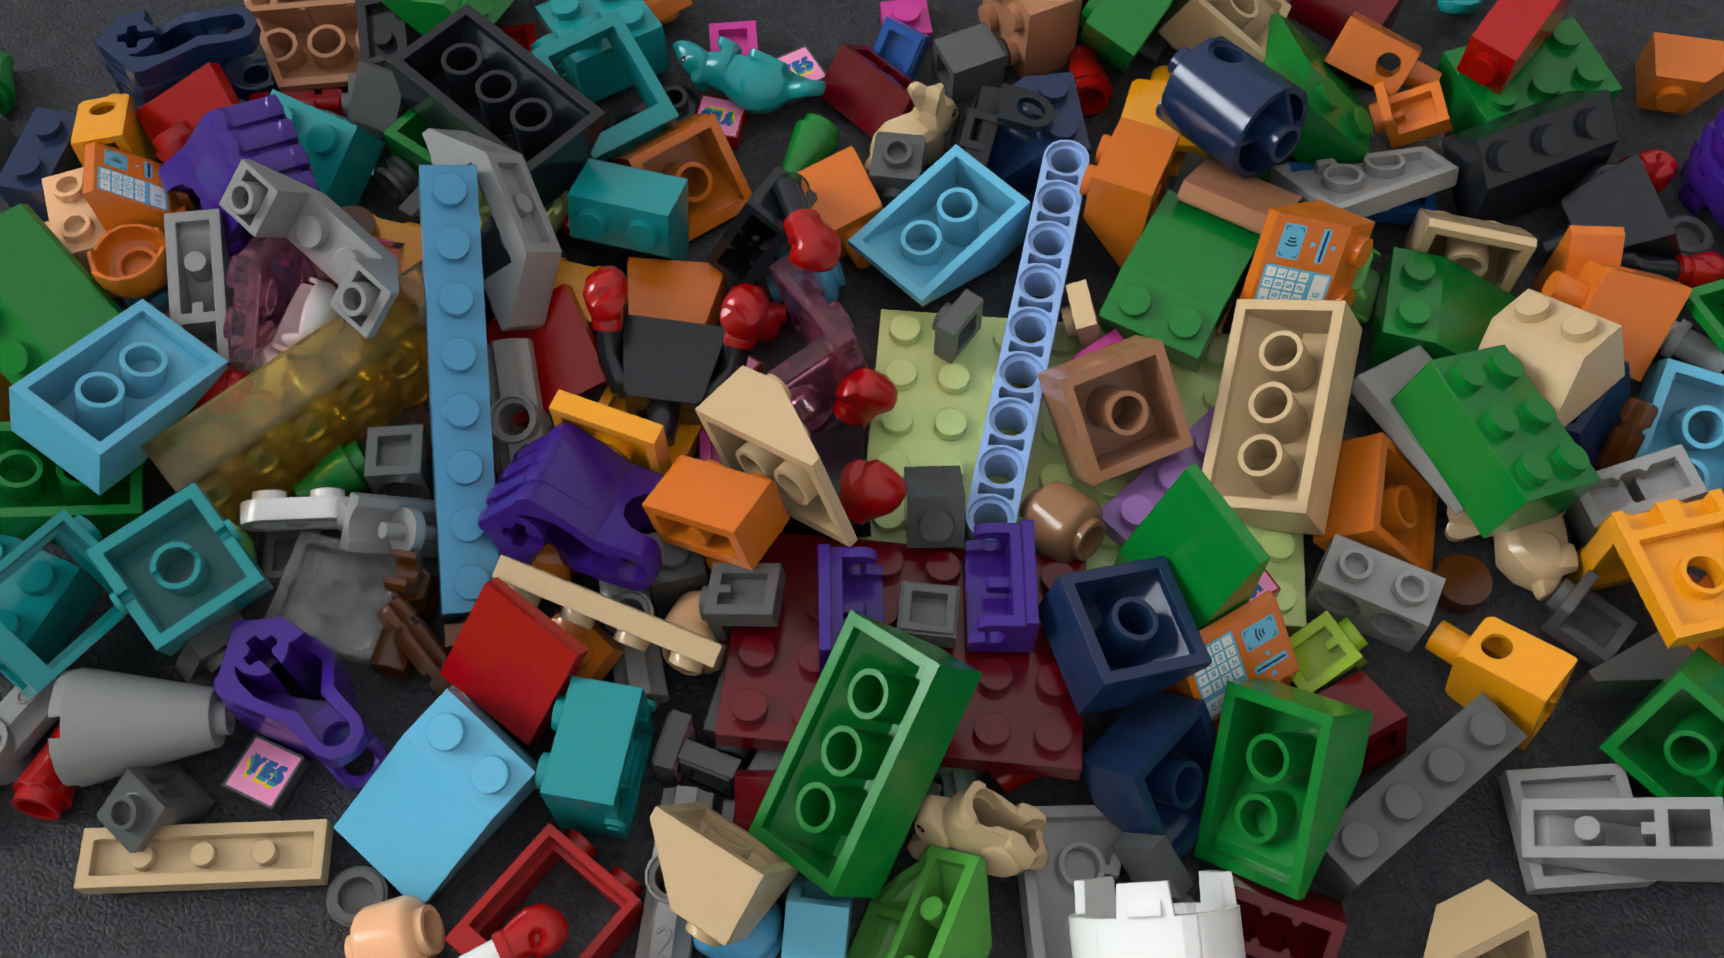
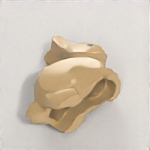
[864,81,959,175]
[1444,506,1578,601]
[907,780,1050,878]

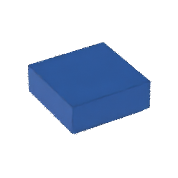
[873,17,932,80]

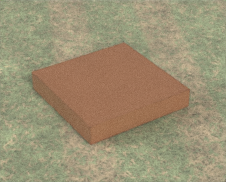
[1177,157,1302,235]

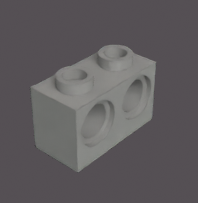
[1565,444,1708,547]
[1306,534,1446,653]

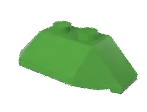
[847,845,992,958]

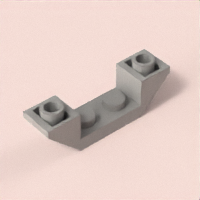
[422,128,562,331]
[219,159,399,339]

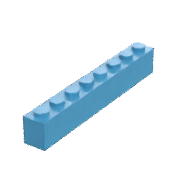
[418,165,499,620]

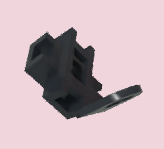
[949,83,1055,167]

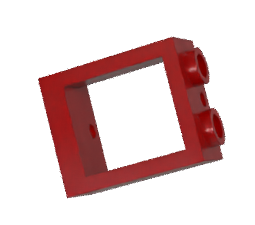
[444,823,644,958]

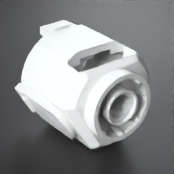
[1068,870,1246,958]

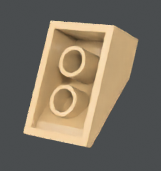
[695,365,858,547]

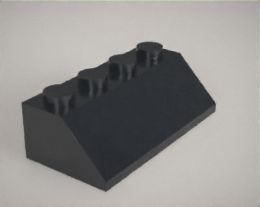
[388,3,607,208]

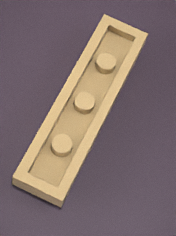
[491,555,729,675]
[74,819,334,895]

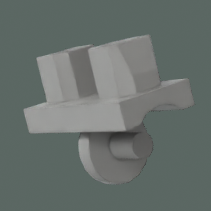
[336,492,437,558]

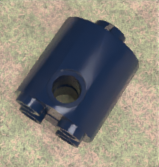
[1156,36,1309,179]

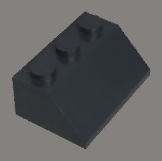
[1441,90,1619,223]

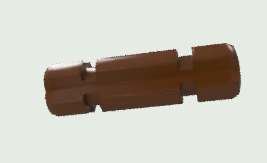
[1595,397,1658,471]
[376,595,452,696]

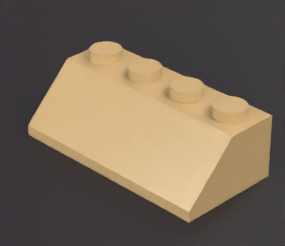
[1202,299,1362,536]

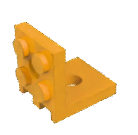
[549,385,705,475]
[1563,488,1724,649]

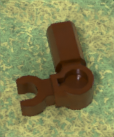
[369,549,440,680]

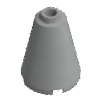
[48,667,236,787]

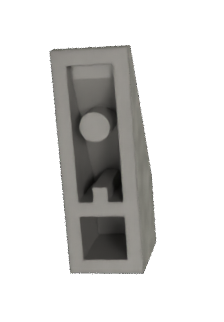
[164,209,245,370]
[1521,797,1724,882]

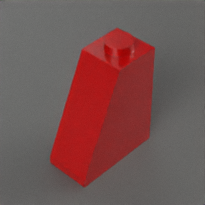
[1456,0,1571,95]

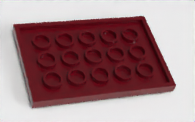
[715,532,1087,780]

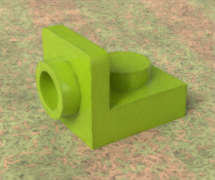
[1289,610,1368,694]

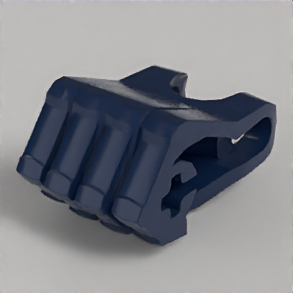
[94,6,280,109]

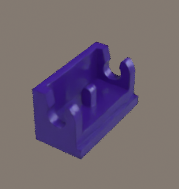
[964,520,1039,652]
[818,544,884,677]

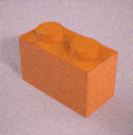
[641,454,790,571]

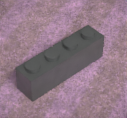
[1314,692,1528,902]

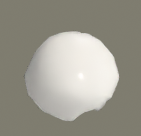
[271,277,345,359]

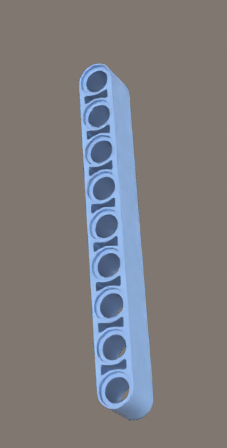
[965,140,1089,541]

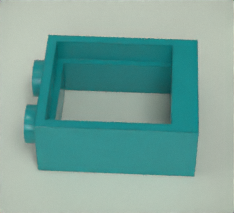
[530,9,679,162]
[0,508,126,700]

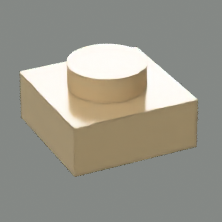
[1060,279,1102,350]

